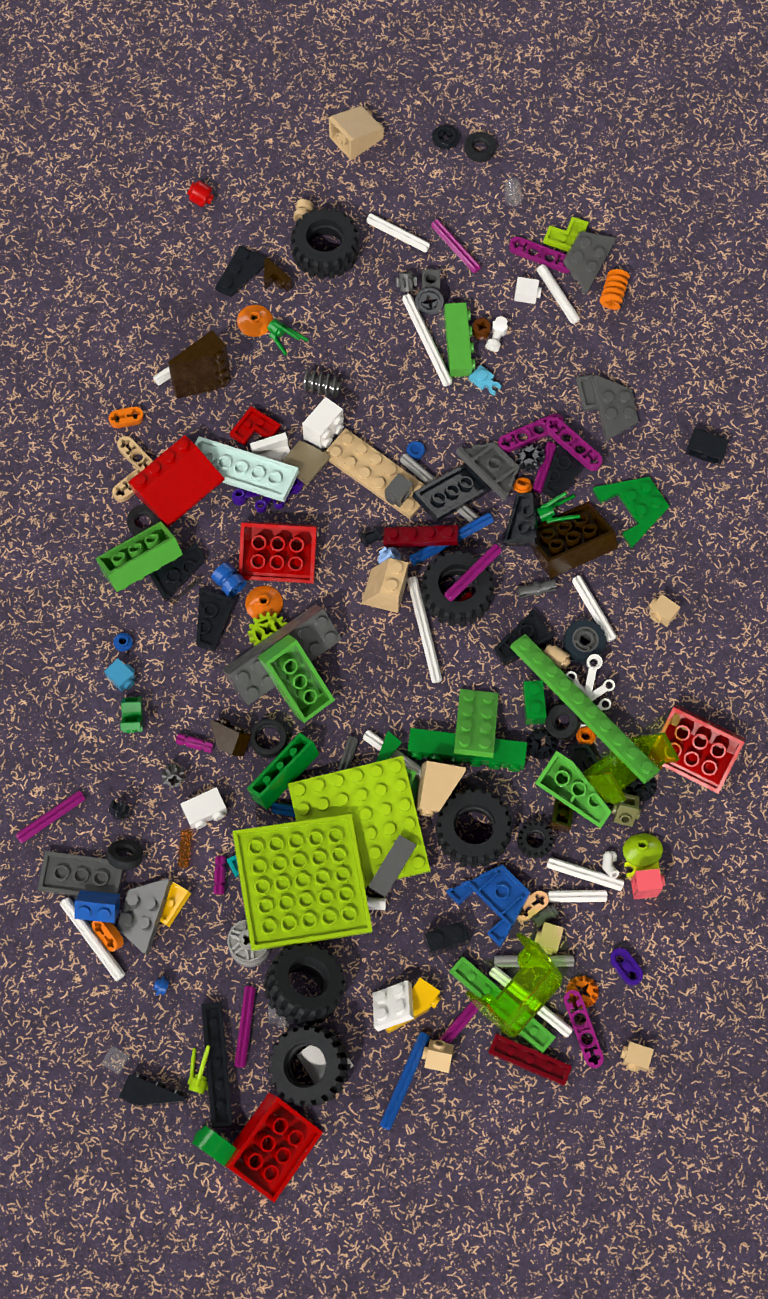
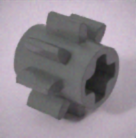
[395,271,418,292]
[161,763,186,788]

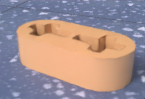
[517,891,549,922]

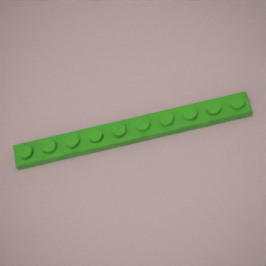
[510,634,660,784]

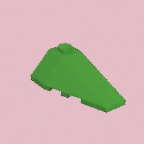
[535,751,612,829]

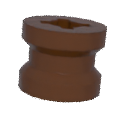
[472,318,491,340]

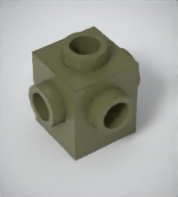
[611,792,641,827]

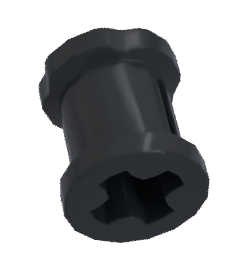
[358,525,383,548]

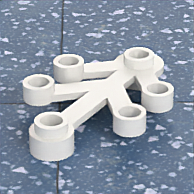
[566,654,615,728]

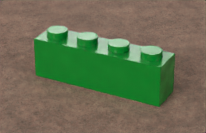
[247,733,319,810]

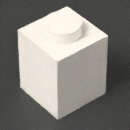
[514,277,542,304]

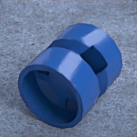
[211,562,247,598]

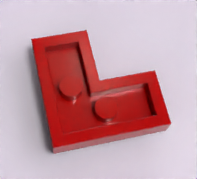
[229,406,281,446]

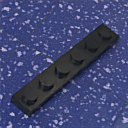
[201,1002,233,1129]

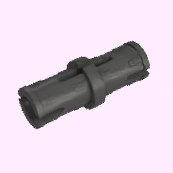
[517,579,557,599]

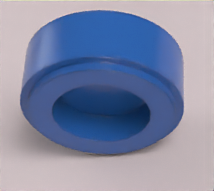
[406,441,425,460]

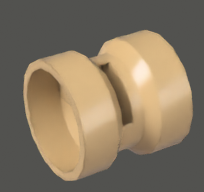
[293,199,314,221]

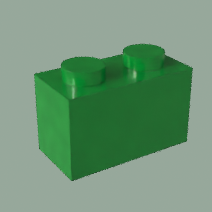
[522,680,546,725]

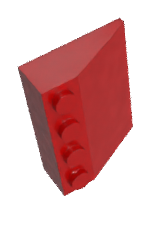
[128,435,225,527]
[238,521,318,584]
[648,704,745,794]
[225,1093,323,1202]

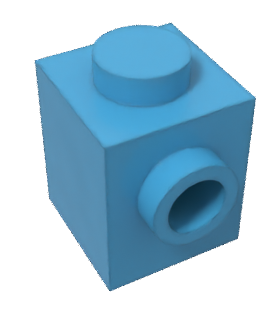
[104,659,136,692]

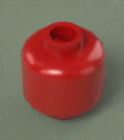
[187,180,214,207]

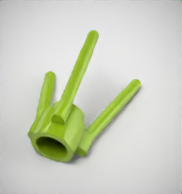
[187,1045,210,1095]

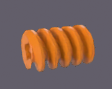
[600,269,630,310]

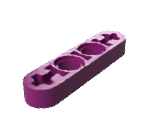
[509,237,570,273]
[498,413,564,453]
[545,417,603,471]
[564,990,604,1068]

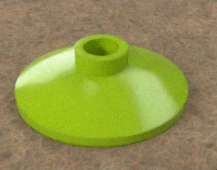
[623,833,663,868]

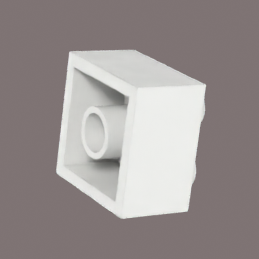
[302,397,344,451]

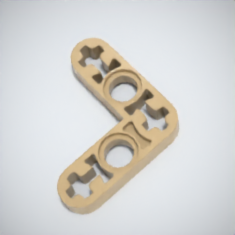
[112,436,153,502]

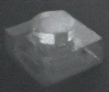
[101,1046,130,1075]

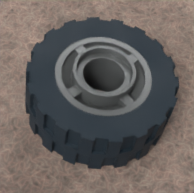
[562,619,606,664]

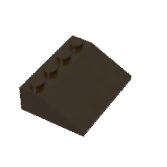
[168,330,231,398]
[531,501,618,578]

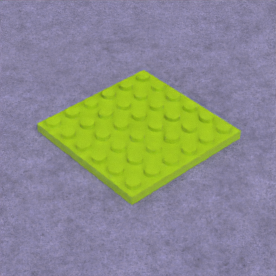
[288,756,431,887]
[232,814,372,951]

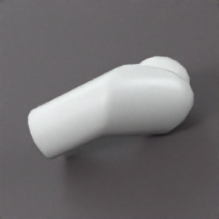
[602,851,619,879]

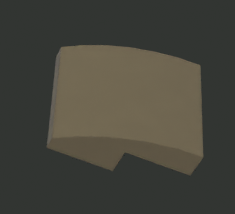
[281,440,330,486]

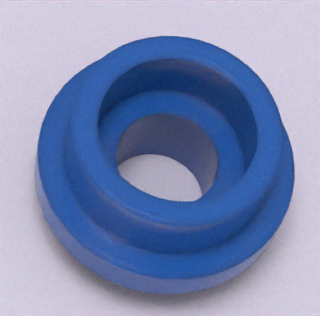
[113,633,133,652]
[153,975,169,996]

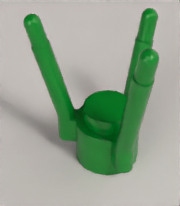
[267,319,309,356]
[537,492,580,524]

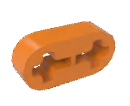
[109,407,144,428]
[92,921,124,952]

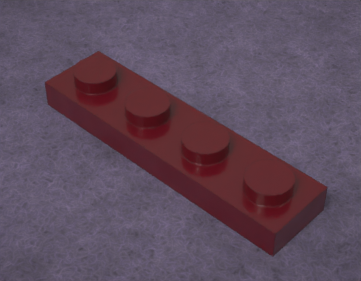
[383,525,459,548]
[488,1034,572,1086]

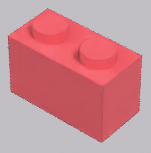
[631,869,665,899]

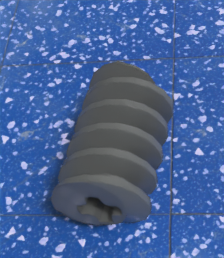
[303,368,343,399]

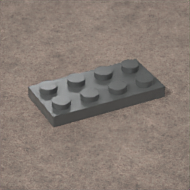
[37,851,123,897]

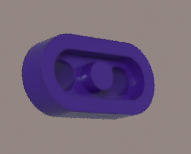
[610,948,643,986]

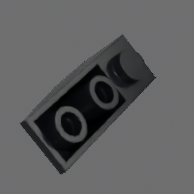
[119,1073,188,1107]

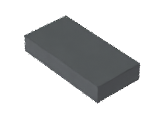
[575,375,598,412]

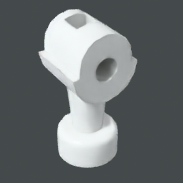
[485,316,508,352]

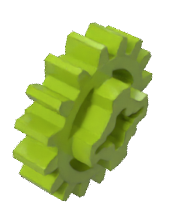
[248,612,288,647]

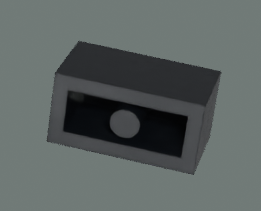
[685,428,729,466]
[424,921,469,957]

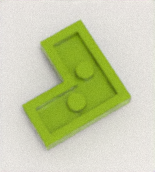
[543,217,589,252]

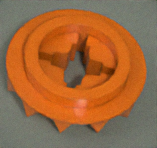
[566,975,599,1009]

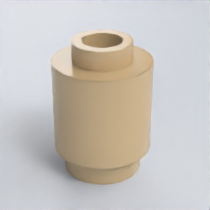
[544,644,571,670]

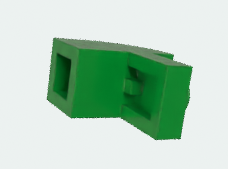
[120,697,143,733]
[192,1126,237,1166]

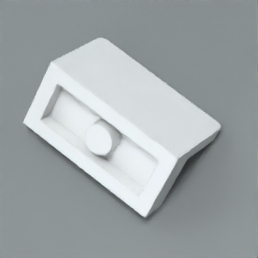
[250,433,290,462]

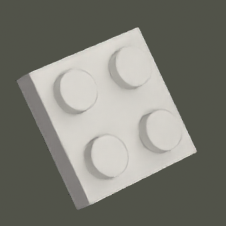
[372,980,414,1031]

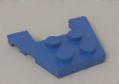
[446,865,530,948]

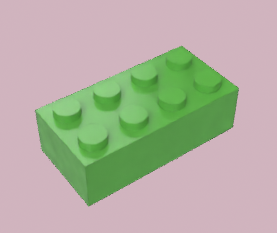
[95,521,183,592]
[257,634,335,723]

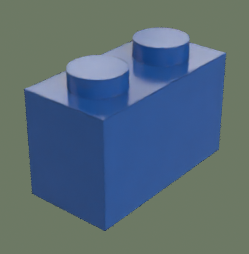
[74,890,120,923]

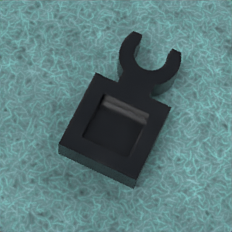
[109,800,132,821]

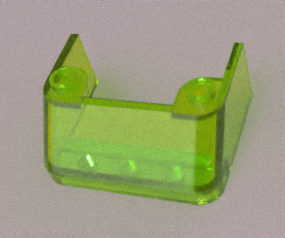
[583,732,680,804]
[465,932,563,1037]

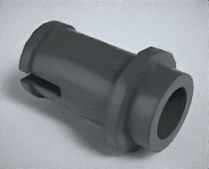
[532,904,558,928]

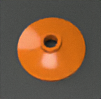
[237,305,273,337]
[245,586,283,619]

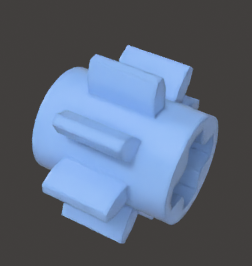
[378,547,401,564]

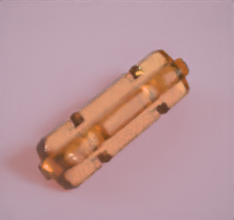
[177,829,192,869]

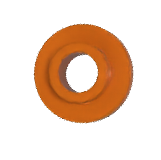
[514,478,532,493]
[576,727,596,745]

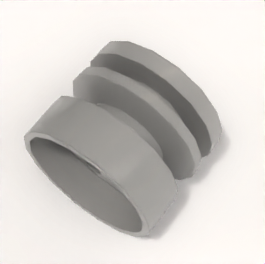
[227,919,271,967]

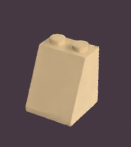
[329,106,384,160]
[361,558,408,613]
[415,761,466,817]

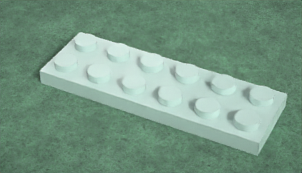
[195,436,299,502]

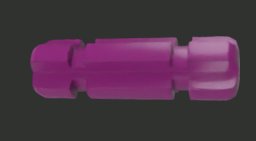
[176,733,214,753]
[213,856,226,895]

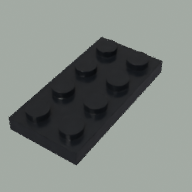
[412,463,491,522]

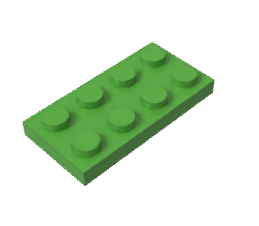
[454,689,499,758]

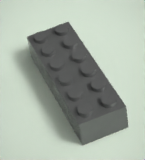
[222,604,342,705]

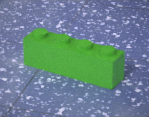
[444,303,475,377]

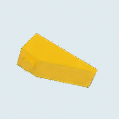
[386,978,441,1033]

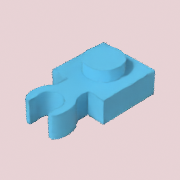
[469,365,501,395]

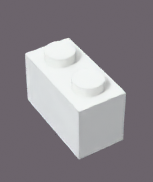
[181,787,228,829]

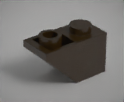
[210,718,251,757]

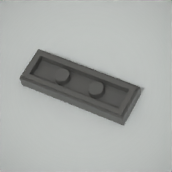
[368,835,417,898]

